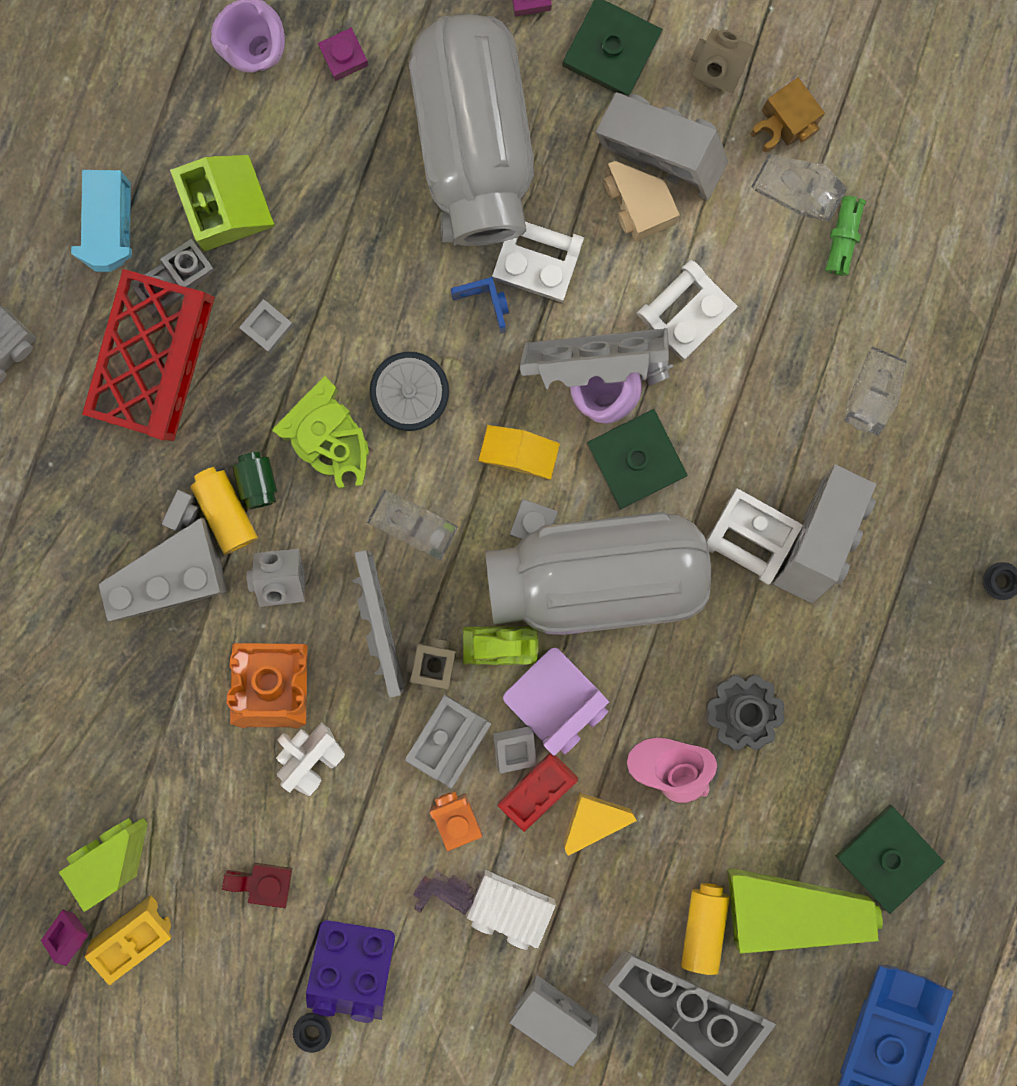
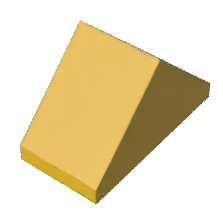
[478,425,560,480]
[563,792,637,856]

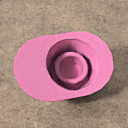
[627,738,717,803]

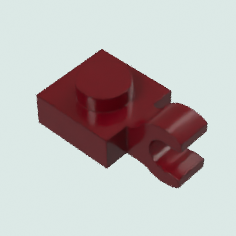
[222,863,293,909]

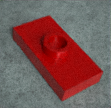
[497,753,578,832]

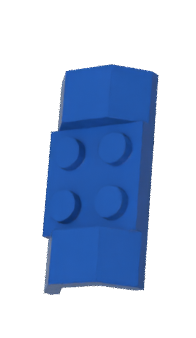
[838,965,953,1086]

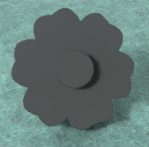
[706,674,784,750]

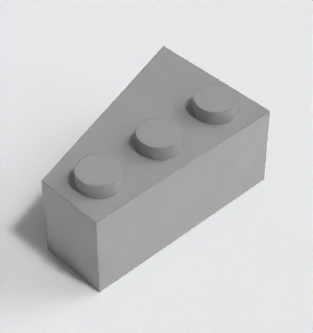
[595,92,728,201]
[772,464,876,603]
[98,518,228,622]

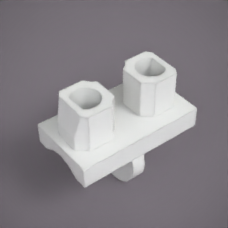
[276,722,345,796]

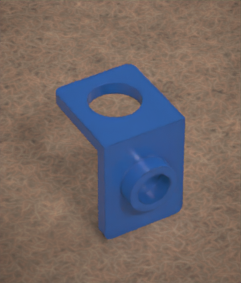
[450,277,509,334]

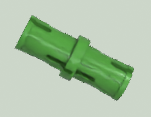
[825,196,866,276]

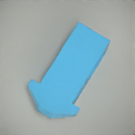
[71,170,132,272]

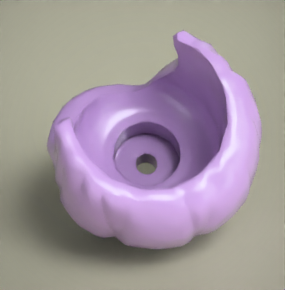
[211,0,285,73]
[570,373,642,424]

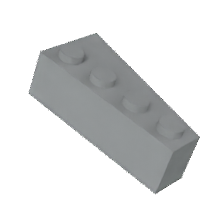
[601,950,776,1086]

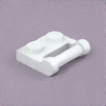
[492,222,585,303]
[637,260,738,361]
[706,488,803,585]

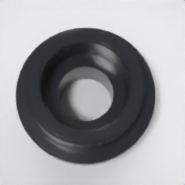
[983,562,1017,600]
[293,1013,332,1053]

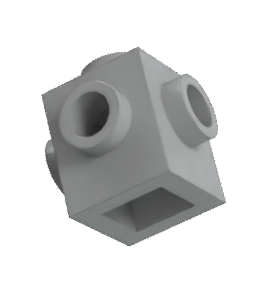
[247,548,305,607]

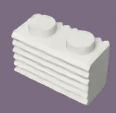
[467,870,556,950]

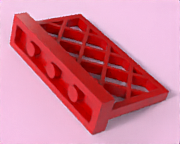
[82,269,215,441]

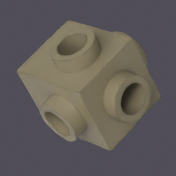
[691,28,754,94]
[406,637,463,694]

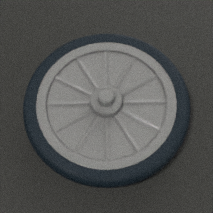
[370,352,449,431]

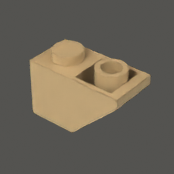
[603,161,680,242]

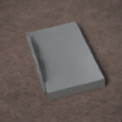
[520,328,669,389]
[352,550,405,698]

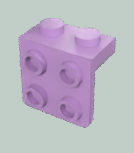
[503,648,609,756]

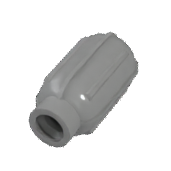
[409,13,534,246]
[485,512,711,635]

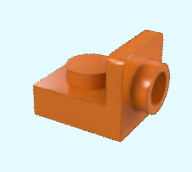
[429,791,483,852]

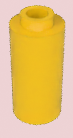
[190,467,258,555]
[681,883,730,975]

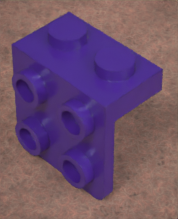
[306,920,395,1023]

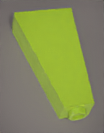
[727,869,883,954]

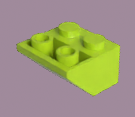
[170,155,275,252]
[59,817,148,912]

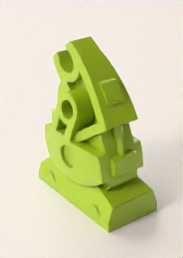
[272,376,369,489]
[463,626,539,665]

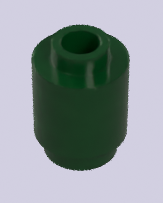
[232,452,278,510]

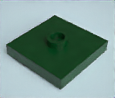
[562,0,663,97]
[586,409,688,510]
[835,804,945,914]

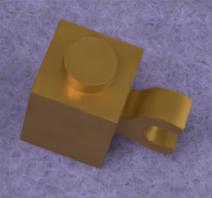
[751,77,825,153]

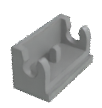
[509,975,599,1067]

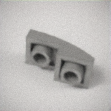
[130,239,214,318]

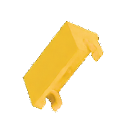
[85,895,172,985]

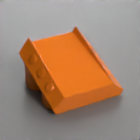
[227,643,308,729]

